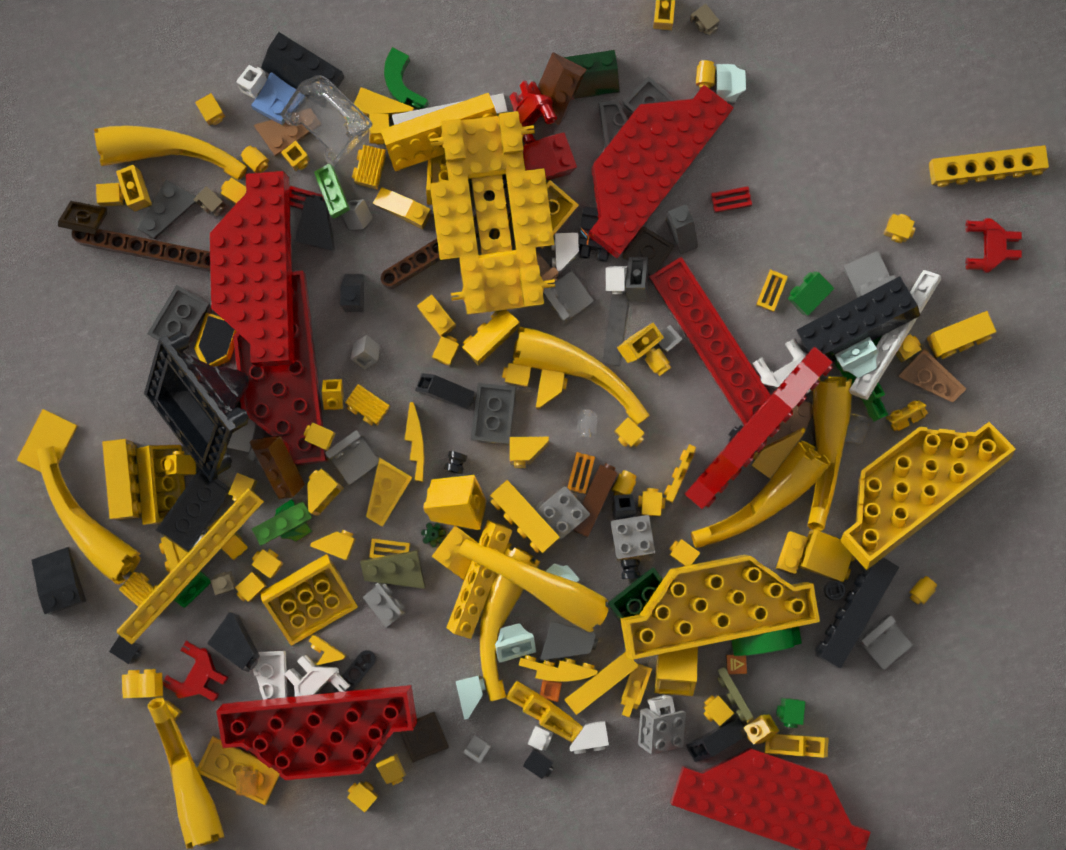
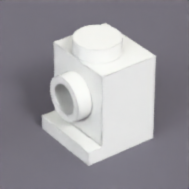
[236,65,267,99]
[647,695,675,716]
[528,725,553,751]

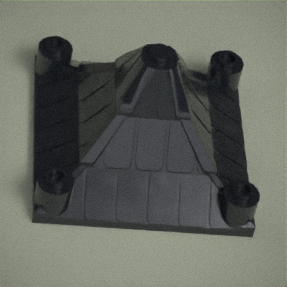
[144,331,249,482]

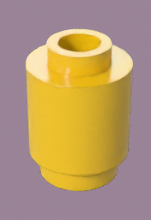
[696,60,716,89]
[241,145,269,173]
[644,347,672,377]
[612,470,637,496]
[909,576,937,605]

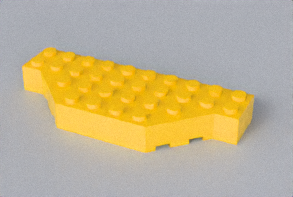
[841,422,1016,570]
[620,555,820,660]

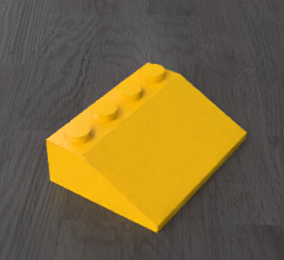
[260,554,358,646]

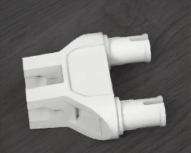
[752,338,811,394]
[284,655,351,696]

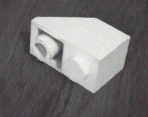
[551,233,579,274]
[569,721,609,754]

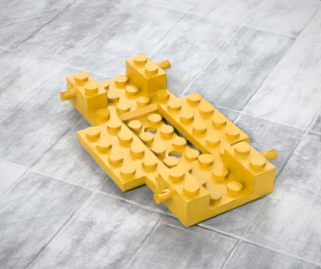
[430,111,555,315]

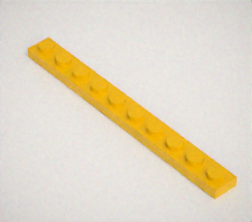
[117,488,264,644]

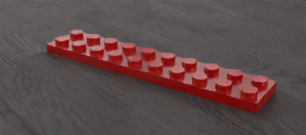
[649,257,771,425]

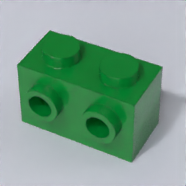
[788,271,835,316]
[776,697,805,728]

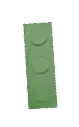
[314,163,350,219]
[252,501,312,546]

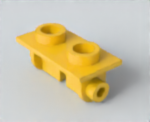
[886,400,928,431]

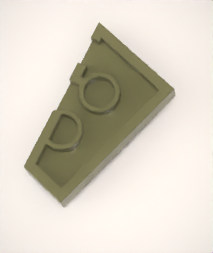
[360,550,426,589]
[717,667,754,725]

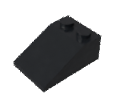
[31,547,87,614]

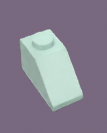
[456,675,486,720]

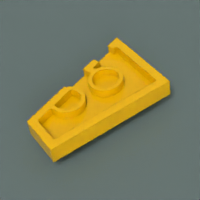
[664,444,696,504]
[366,457,412,527]

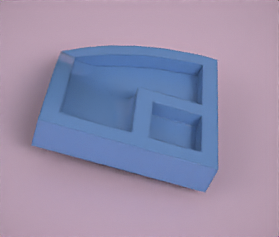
[251,72,305,125]

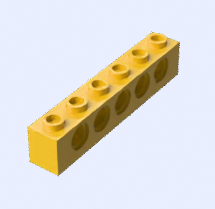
[929,145,1049,187]
[446,520,513,639]

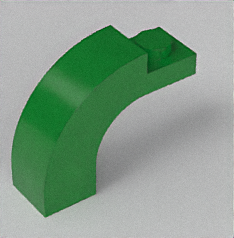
[384,47,429,110]
[731,626,802,656]

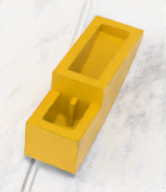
[765,734,829,758]

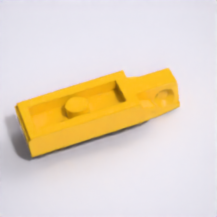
[620,663,652,717]

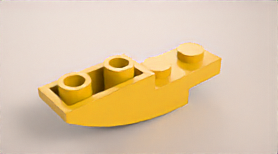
[519,655,598,681]

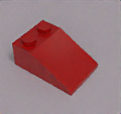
[523,132,577,181]

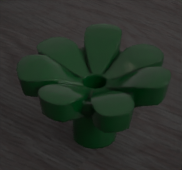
[421,522,446,548]

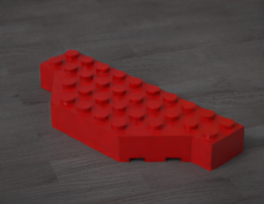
[587,85,734,259]
[210,171,295,367]
[233,270,328,466]
[685,346,833,509]
[216,685,417,780]
[670,748,871,850]

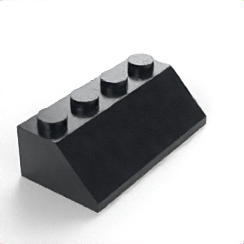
[261,32,345,108]

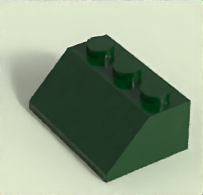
[564,50,620,99]
[608,567,663,624]

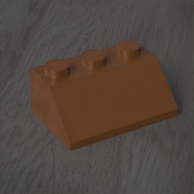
[538,52,587,125]
[249,436,305,499]

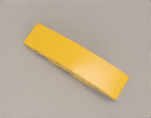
[405,402,425,482]
[564,651,638,715]
[506,681,583,742]

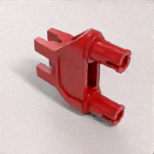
[509,80,557,145]
[965,218,1022,273]
[163,640,229,701]

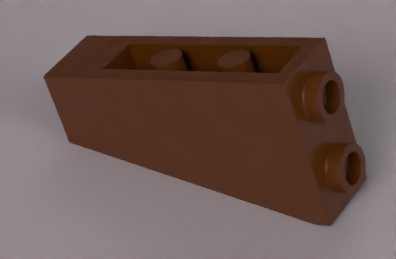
[572,463,618,538]

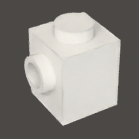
[606,266,628,294]

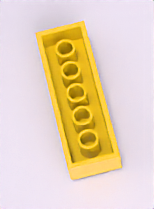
[380,93,497,171]

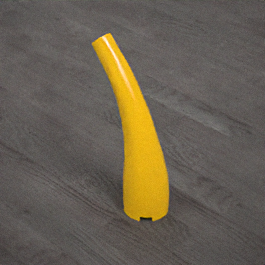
[94,126,248,181]
[512,327,650,425]
[807,376,852,531]
[691,440,831,548]
[37,446,141,585]
[459,539,609,632]
[480,542,541,701]
[147,698,225,850]

